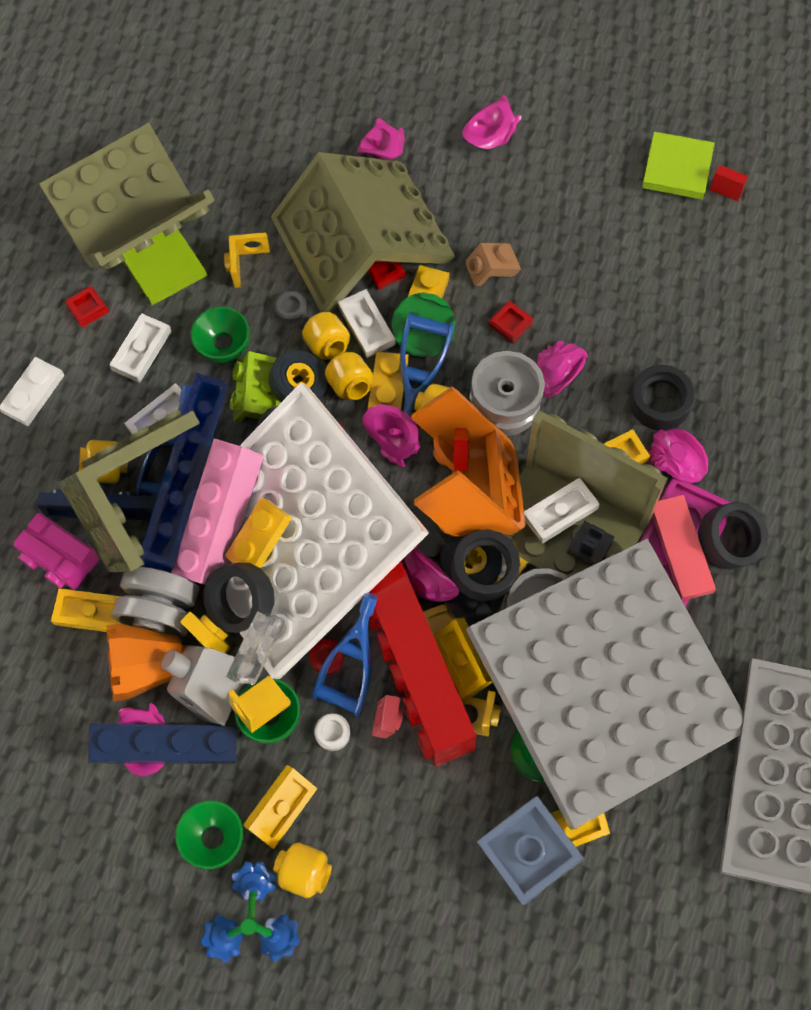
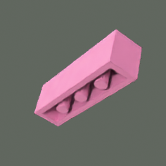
[171,439,264,585]

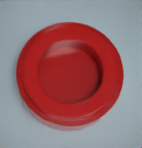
[309,639,345,675]

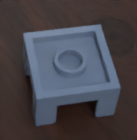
[477,796,585,905]

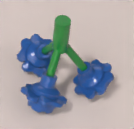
[200,862,300,963]

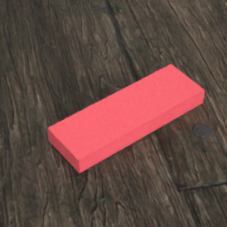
[652,495,716,601]

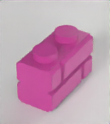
[14,513,99,590]

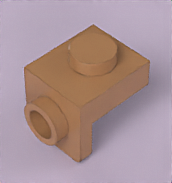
[465,243,521,286]

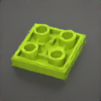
[642,131,715,200]
[123,230,207,306]

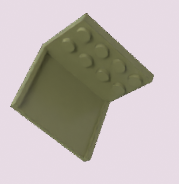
[38,123,215,270]
[271,152,455,313]
[58,409,200,573]
[505,410,667,578]

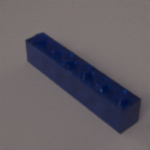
[140,373,229,573]

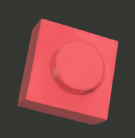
[372,695,403,738]

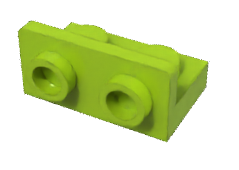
[230,351,281,423]

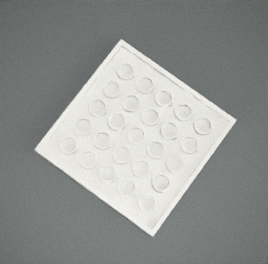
[162,383,429,679]

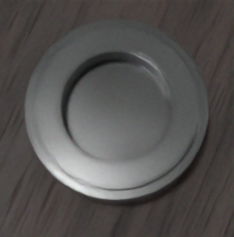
[275,291,307,324]

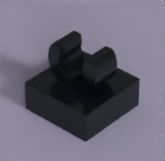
[567,520,615,566]

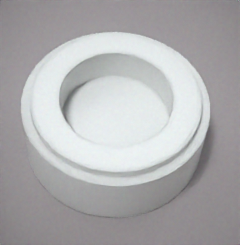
[314,714,351,751]

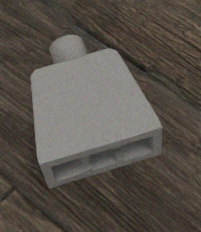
[161,646,252,726]

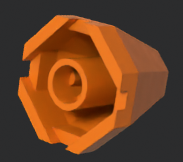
[107,624,188,702]

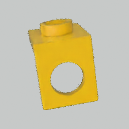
[224,233,270,288]
[228,676,290,733]
[459,691,501,737]

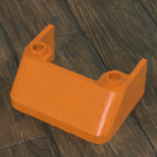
[411,386,525,537]

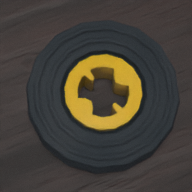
[269,350,327,402]
[439,536,502,592]

